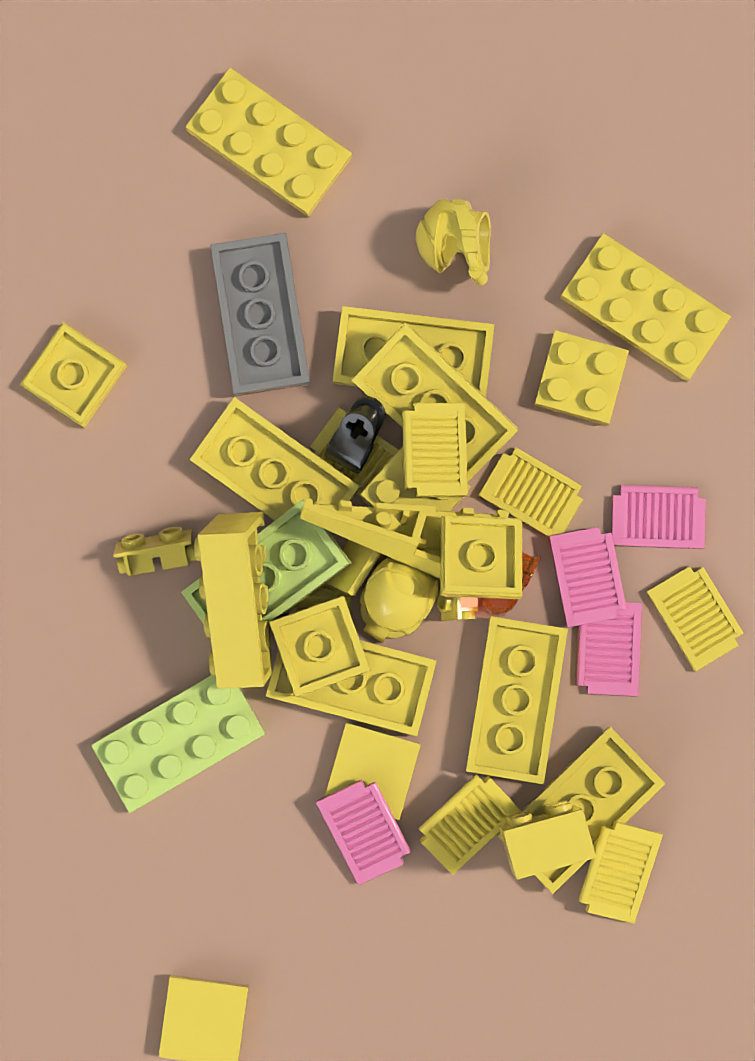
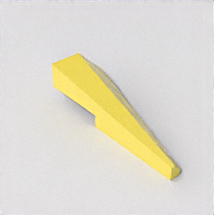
[300,498,509,579]

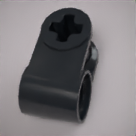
[324,396,386,474]

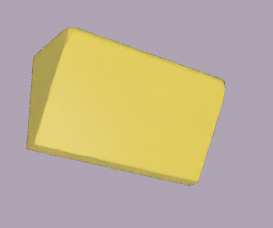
[325,540,381,597]

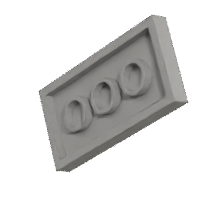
[210,233,310,396]

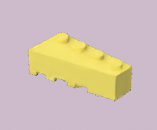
[194,512,272,689]

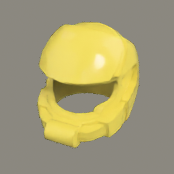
[415,199,491,286]
[360,557,439,643]

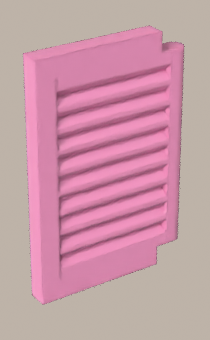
[611,485,706,549]
[549,527,627,628]
[576,602,642,696]
[316,779,411,885]

